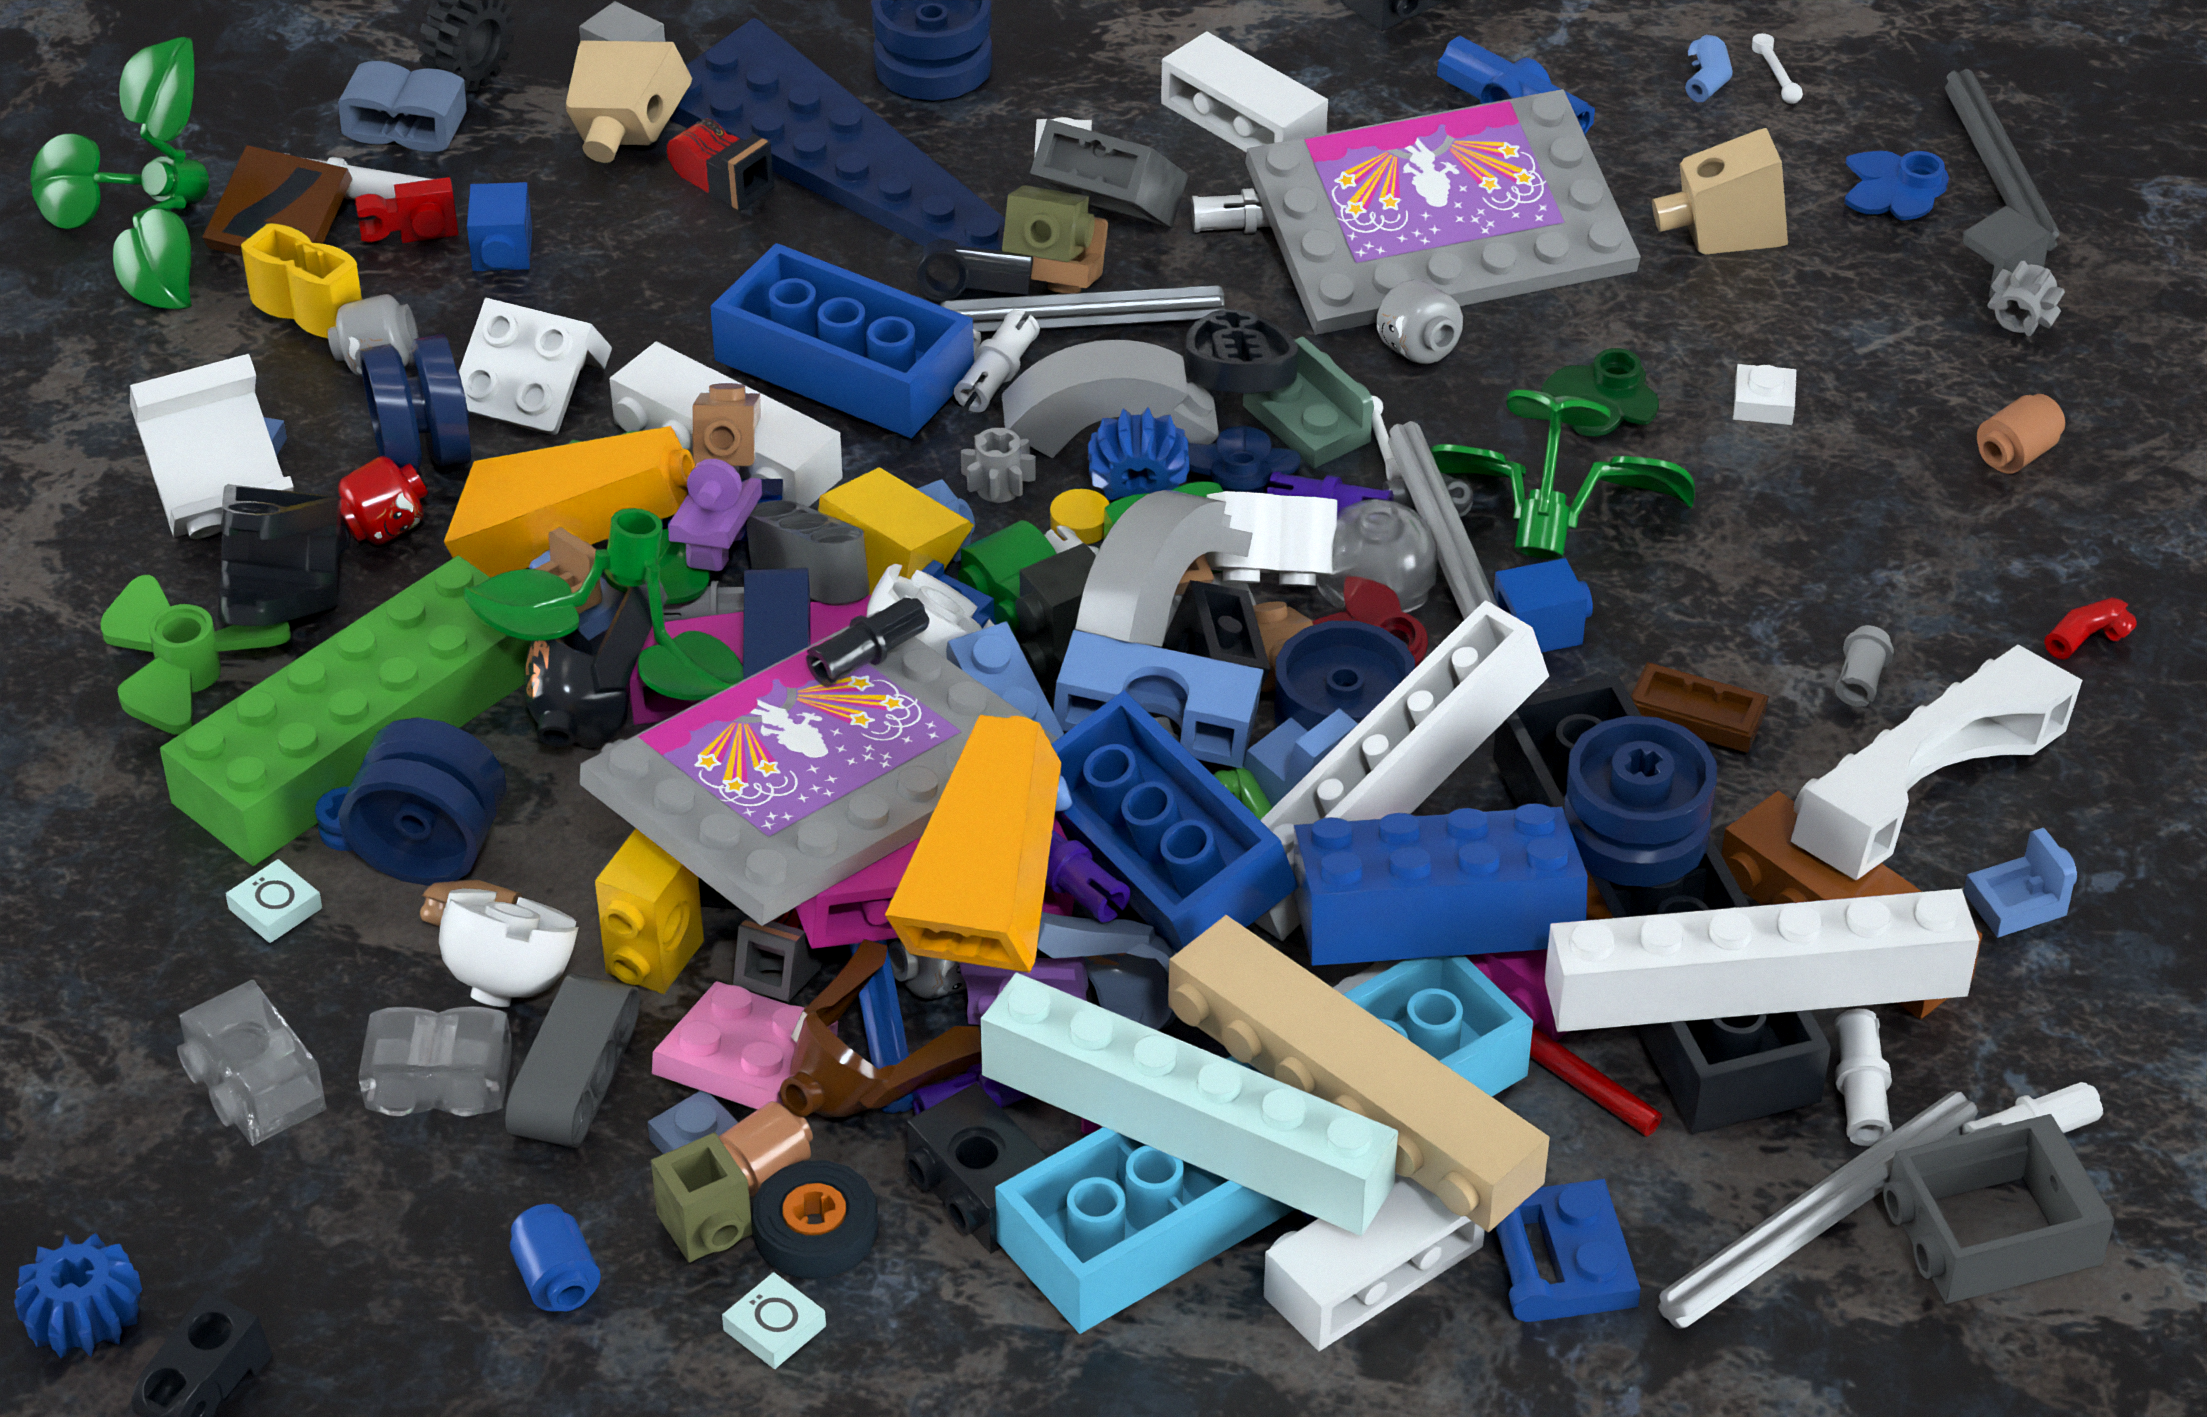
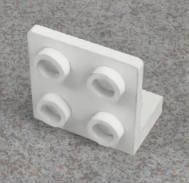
[459,298,612,435]

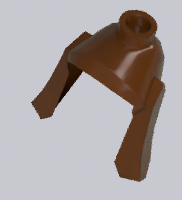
[780,939,982,1117]

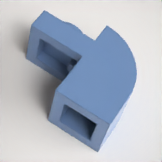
[1243,708,1358,807]

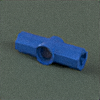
[1437,35,1595,136]

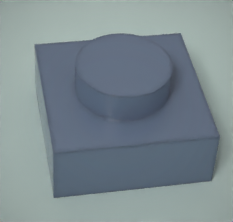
[648,1090,738,1154]

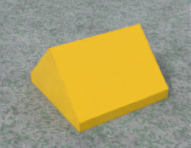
[818,467,974,596]

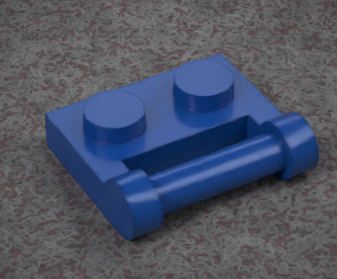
[1495,1179,1641,1322]

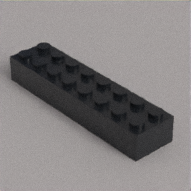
[1493,676,1831,1134]

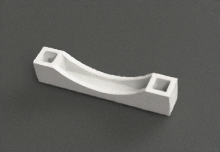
[1791,645,2082,880]

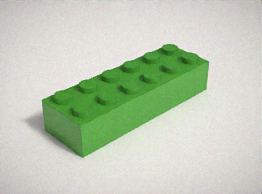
[160,555,532,866]

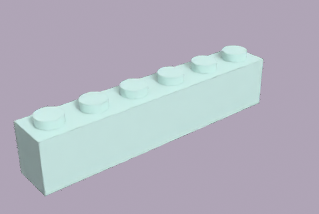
[981,972,1398,1236]

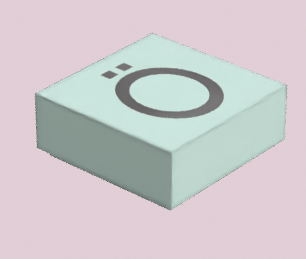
[226,859,322,943]
[722,1272,826,1369]

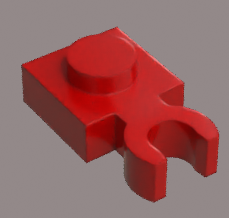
[355,177,459,243]

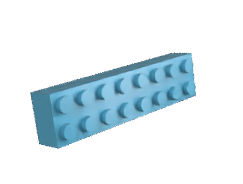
[995,955,1533,1334]

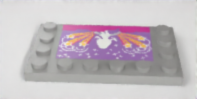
[1245,89,1641,335]
[580,611,1059,926]

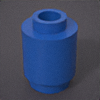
[510,1204,601,1311]

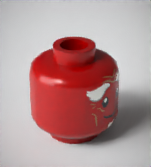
[338,456,429,547]

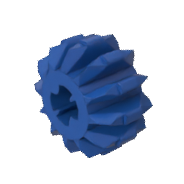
[1088,407,1189,500]
[14,1233,142,1358]

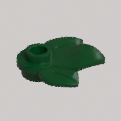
[1541,348,1659,436]

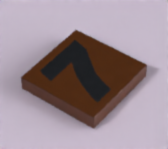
[202,145,353,256]

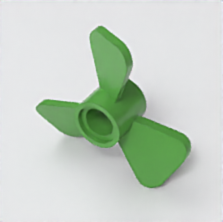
[100,575,291,735]

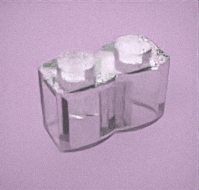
[358,1007,513,1116]

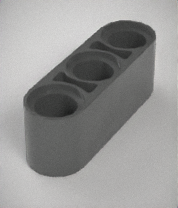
[746,500,870,604]
[505,973,640,1148]

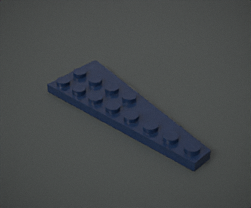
[669,18,1005,250]

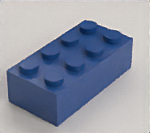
[710,243,974,438]
[1051,690,1299,953]
[1294,804,1588,966]

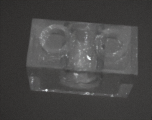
[177,979,326,1146]

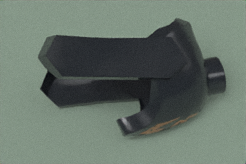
[524,580,668,748]

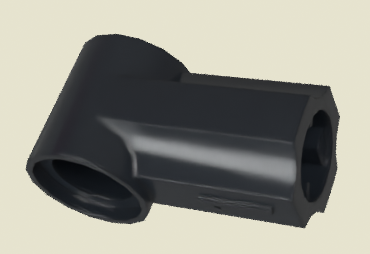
[916,239,1031,302]

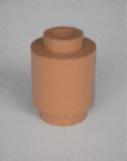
[1977,394,2065,474]
[718,1101,813,1197]

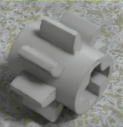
[1987,261,2065,336]
[961,428,1036,503]

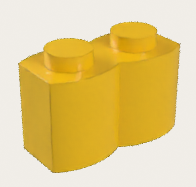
[241,223,362,338]

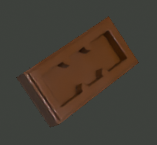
[1631,662,1769,753]

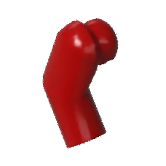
[2044,597,2137,660]

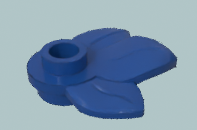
[1844,151,1949,221]

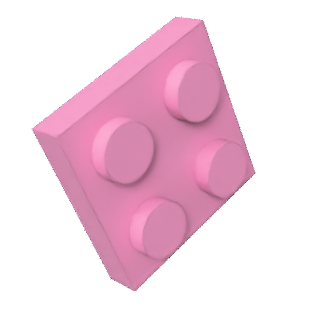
[652,981,838,1110]

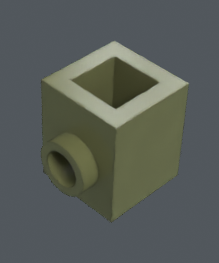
[1002,185,1095,262]
[651,1132,752,1262]

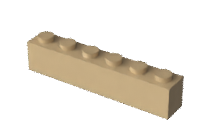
[1168,915,1550,1233]

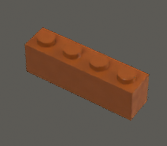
[1721,790,1982,1020]

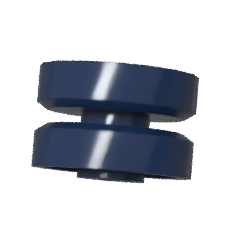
[871,0,993,100]
[360,333,471,472]
[1273,621,1415,731]
[1564,716,1717,887]
[338,717,507,886]

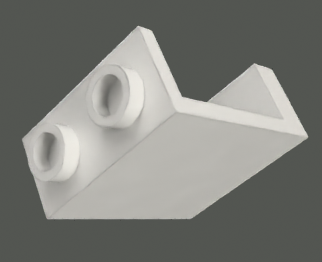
[130,354,294,539]

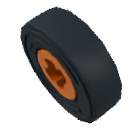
[751,1160,878,1279]

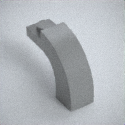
[1002,340,1219,458]
[1075,490,1253,647]

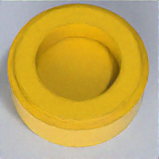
[1050,489,1110,545]

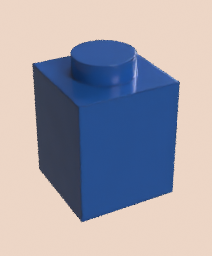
[467,182,532,271]
[1493,558,1593,653]

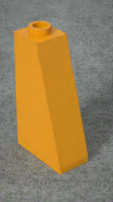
[444,426,695,578]
[885,715,1061,973]

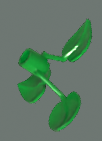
[30,37,209,309]
[1430,389,1695,559]
[463,508,743,700]

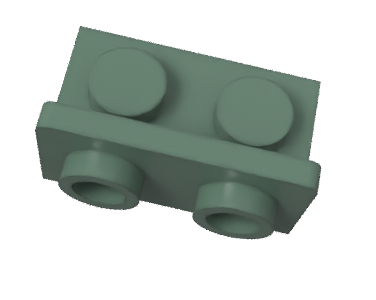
[1243,336,1374,469]

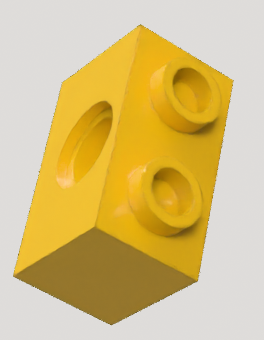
[595,828,704,994]

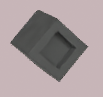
[1962,205,2051,298]

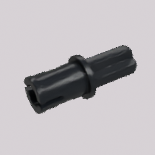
[806,598,930,687]

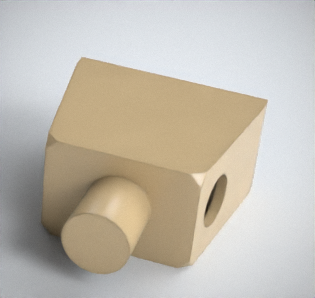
[566,41,693,163]
[1652,128,1788,254]

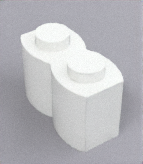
[1205,491,1337,587]

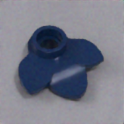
[1188,426,1301,493]

